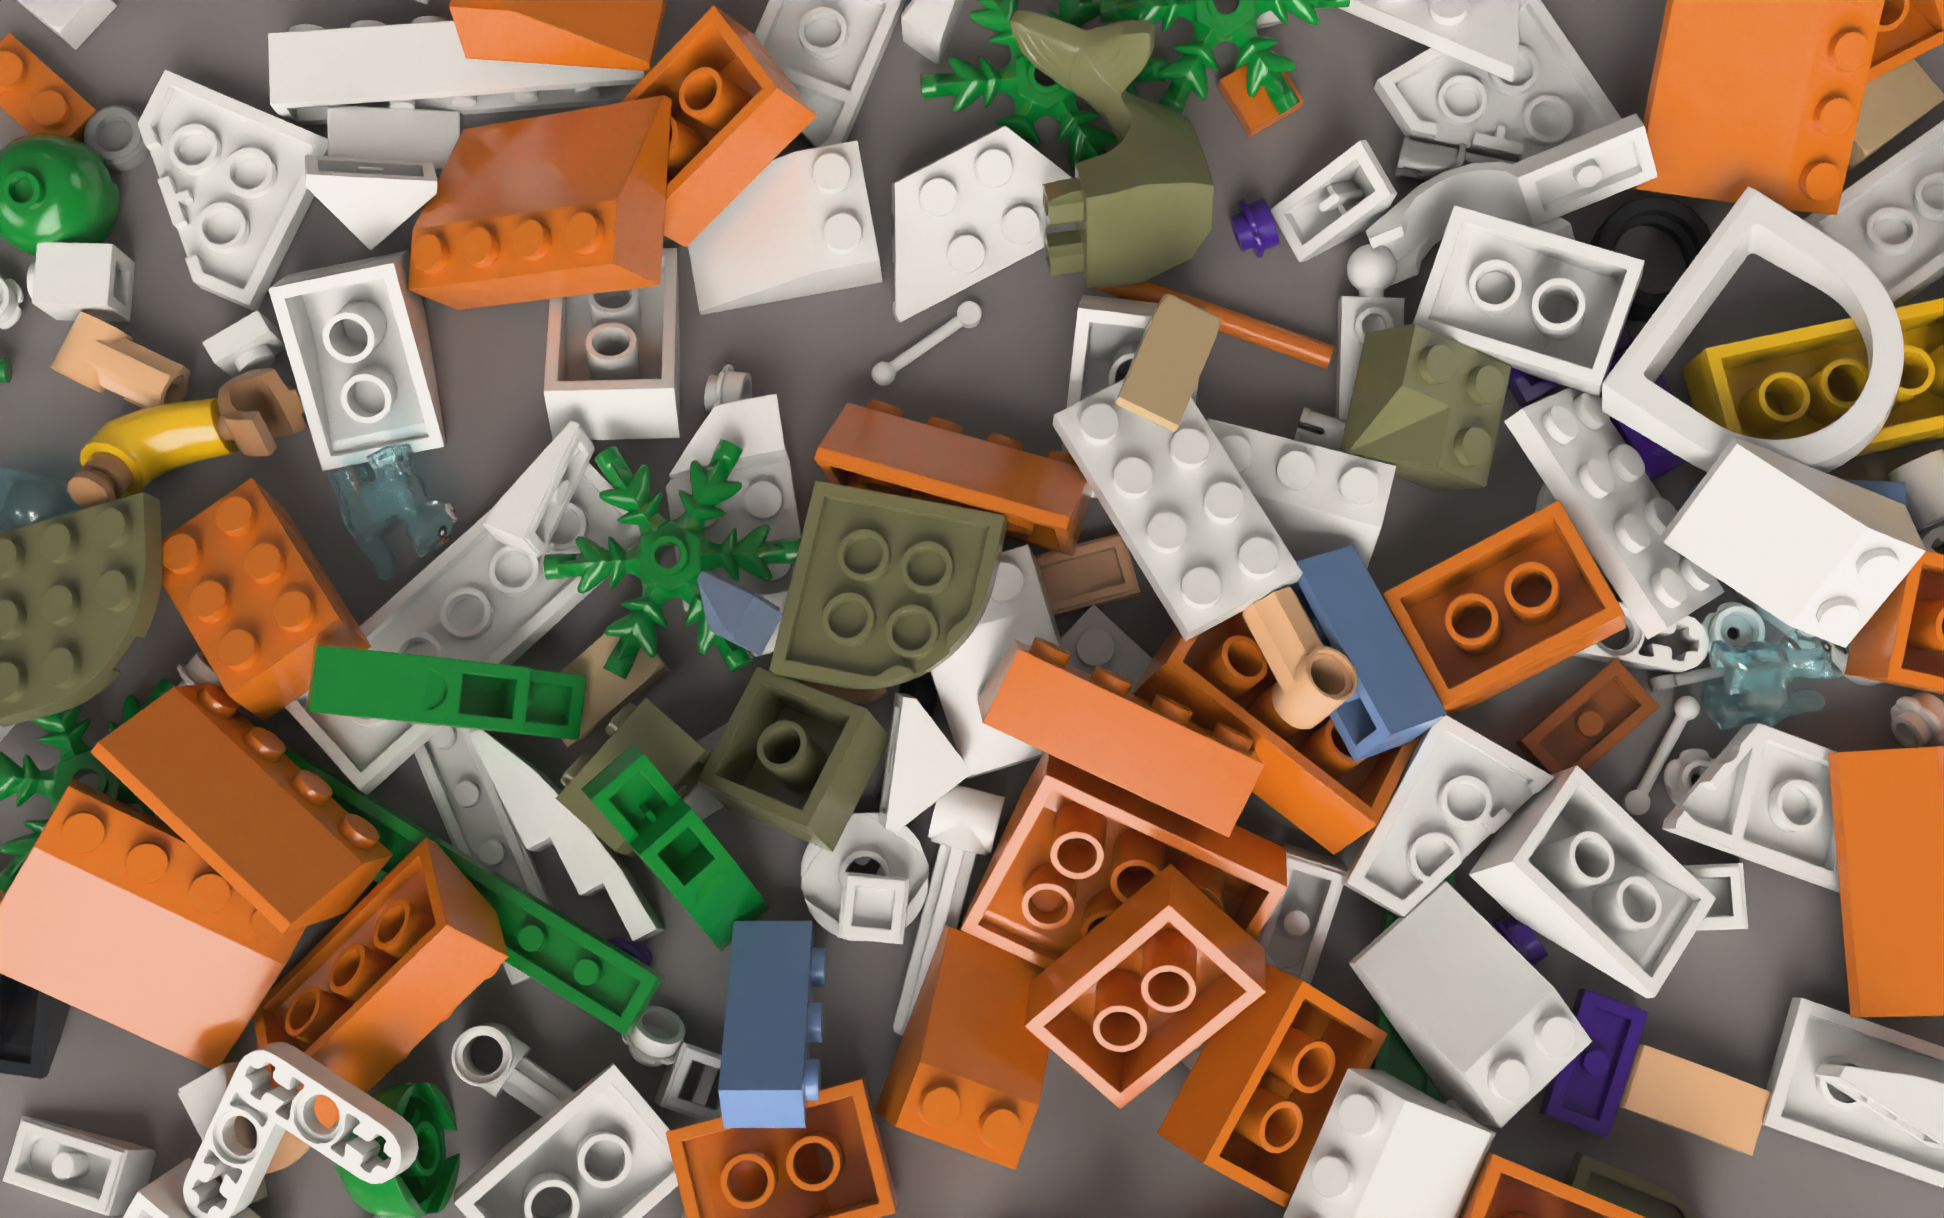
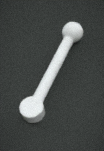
[871,301,982,386]
[1622,696,1700,816]

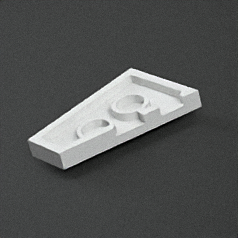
[1341,715,1555,916]

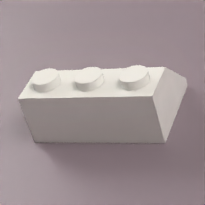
[1207,418,1396,569]
[1283,1068,1496,1218]

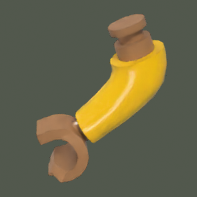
[68,368,307,509]

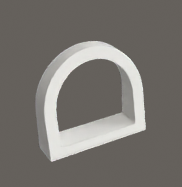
[1602,186,1904,473]

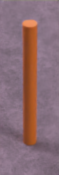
[1094,281,1335,369]

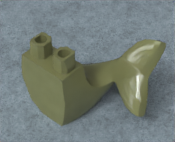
[1010,10,1214,289]

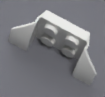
[666,394,802,656]

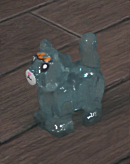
[327,444,458,580]
[1701,628,1842,730]

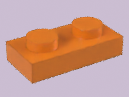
[0,32,97,142]

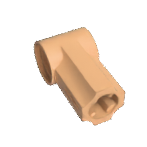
[50,312,191,408]
[1242,587,1358,729]

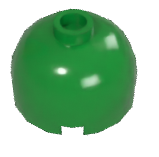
[0,133,120,256]
[334,1082,460,1218]

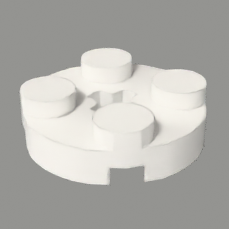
[801,813,929,941]

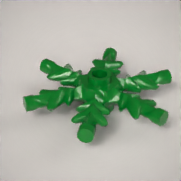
[920,0,1166,170]
[1099,0,1350,115]
[543,439,801,679]
[0,678,176,894]

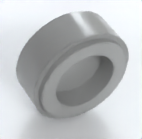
[84,105,150,171]

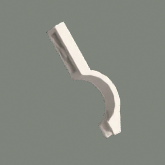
[1366,113,1658,286]

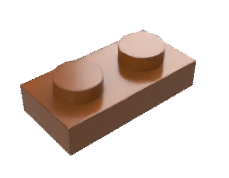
[1516,658,1660,775]

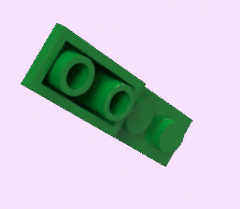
[306,645,586,740]
[581,743,769,951]

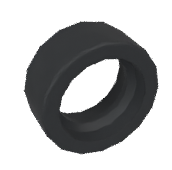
[1590,196,1712,322]

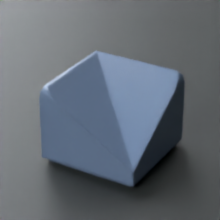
[697,570,783,656]

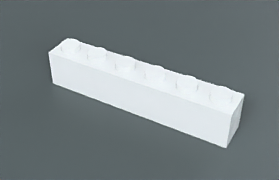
[268,16,649,126]

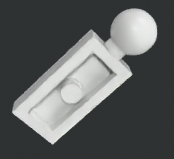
[1335,244,1405,421]

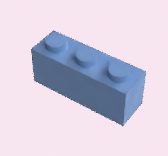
[1287,545,1447,762]
[718,921,827,1128]

